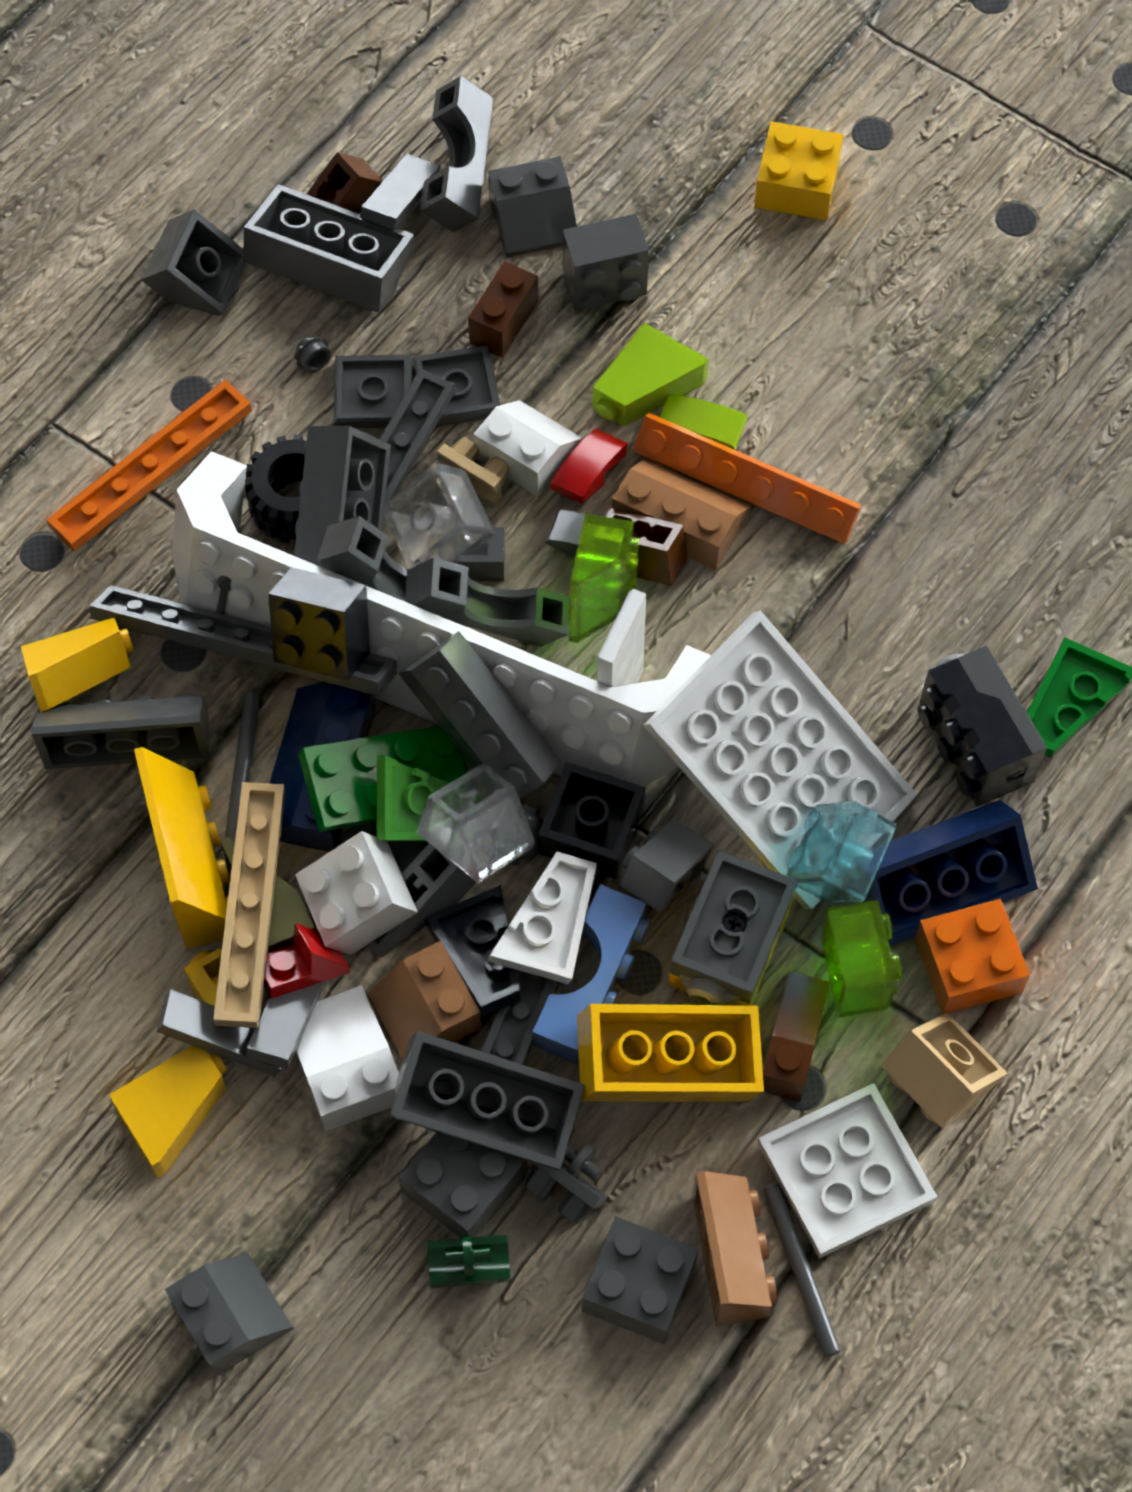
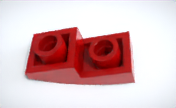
[550,428,628,504]

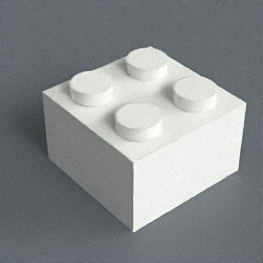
[295,831,418,955]

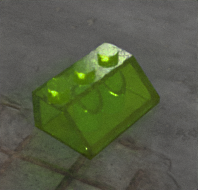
[569,513,640,643]

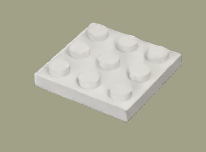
[757,1083,937,1259]

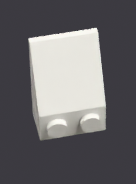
[295,985,399,1132]

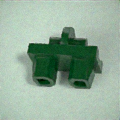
[427,1235,511,1288]

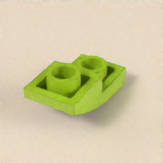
[660,394,748,450]

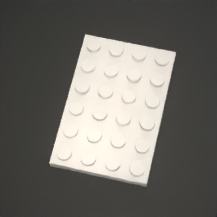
[643,610,918,910]

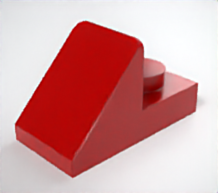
[263,924,350,999]

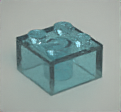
[786,801,897,902]

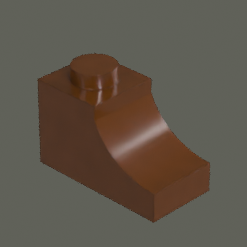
[307,152,383,212]
[594,508,687,586]

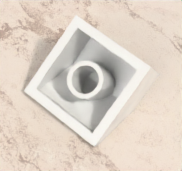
[473,400,583,497]

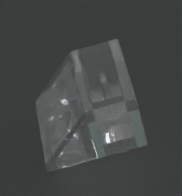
[417,763,535,883]

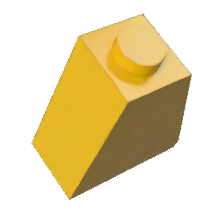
[21,617,134,712]
[109,1045,227,1178]

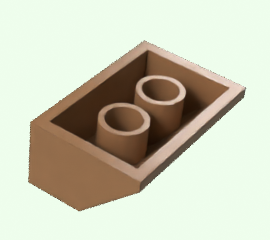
[612,459,752,571]
[692,1171,778,1326]

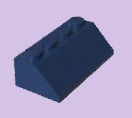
[269,681,376,852]
[849,800,1038,948]

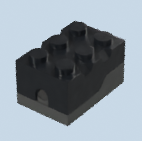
[917,645,1047,807]

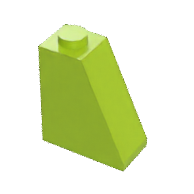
[592,322,709,426]

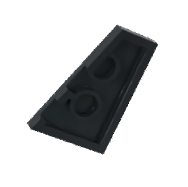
[425,885,521,1017]

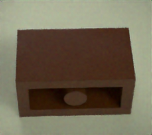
[468,261,538,358]

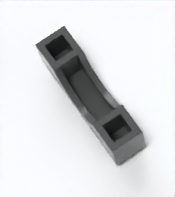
[420,76,493,232]
[317,516,467,627]
[405,557,570,647]

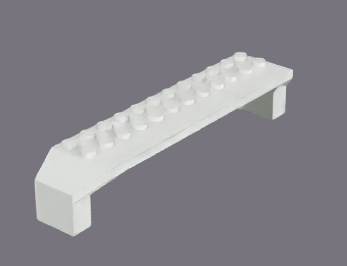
[171,451,711,787]

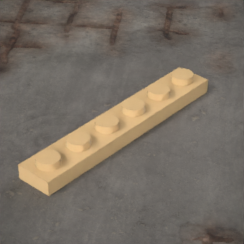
[213,782,286,1028]

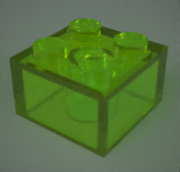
[820,900,902,1018]

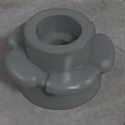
[295,336,331,372]

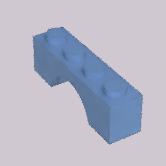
[532,884,651,1065]

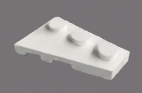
[486,852,597,984]

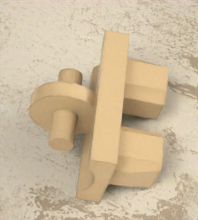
[437,437,509,507]

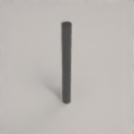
[224,692,260,842]
[763,1184,841,1358]

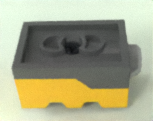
[668,850,798,1006]

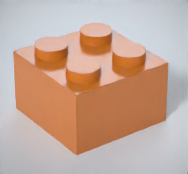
[915,898,1030,1015]

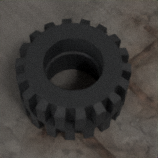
[244,435,306,544]

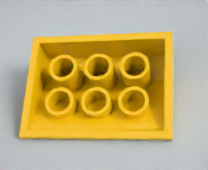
[134,747,230,949]

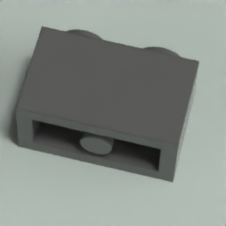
[620,818,714,913]

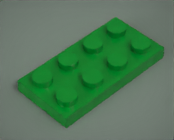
[298,726,472,832]

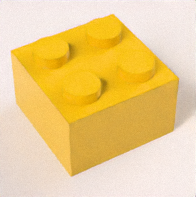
[754,121,844,221]

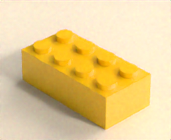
[577,1004,764,1102]

